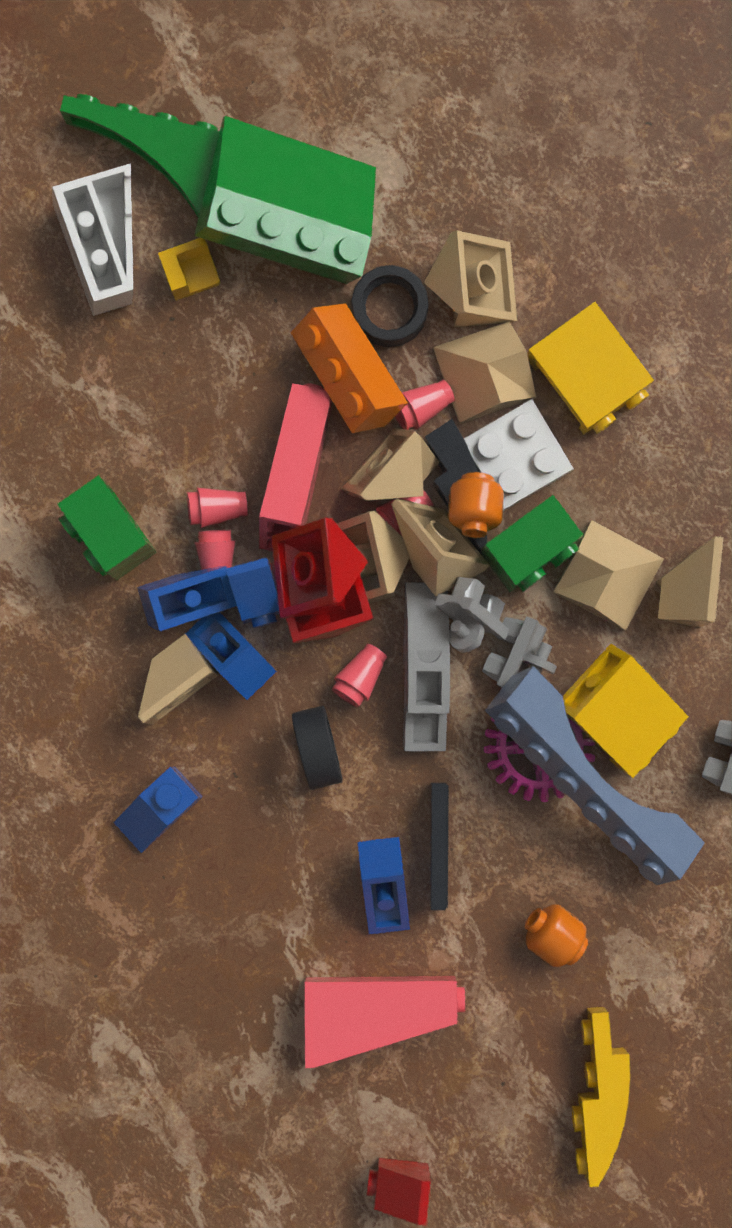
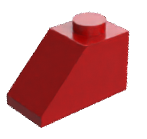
[367,1158,431,1226]

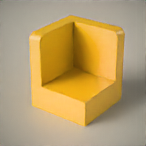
[158,238,220,300]

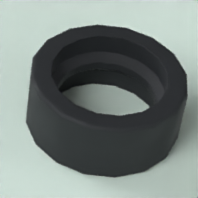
[351,265,429,348]
[292,706,342,790]

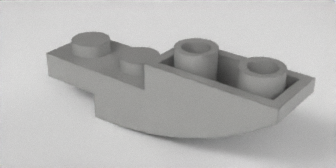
[403,582,450,751]

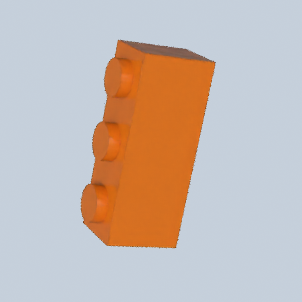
[291,303,408,433]

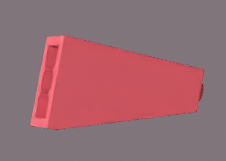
[259,383,332,551]
[305,976,465,1068]

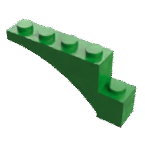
[60,94,219,218]

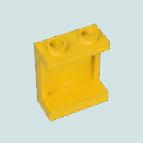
[527,302,654,435]
[563,644,689,778]

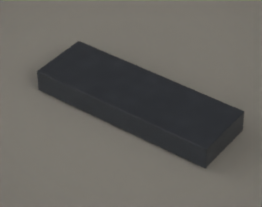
[430,783,449,910]

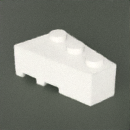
[52,163,133,316]

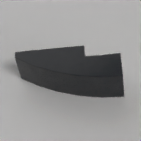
[424,419,487,552]

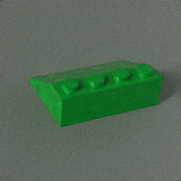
[194,116,376,284]

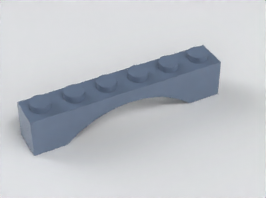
[485,666,705,885]

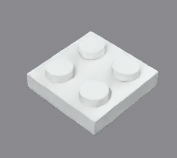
[464,399,574,511]

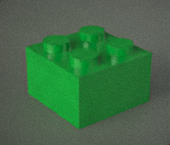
[57,475,157,580]
[480,495,583,593]

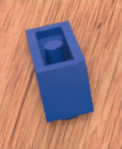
[226,558,280,628]
[137,566,237,631]
[185,612,277,700]
[113,766,203,853]
[358,837,410,935]

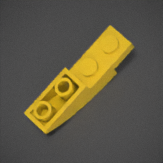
[572,1007,630,1187]

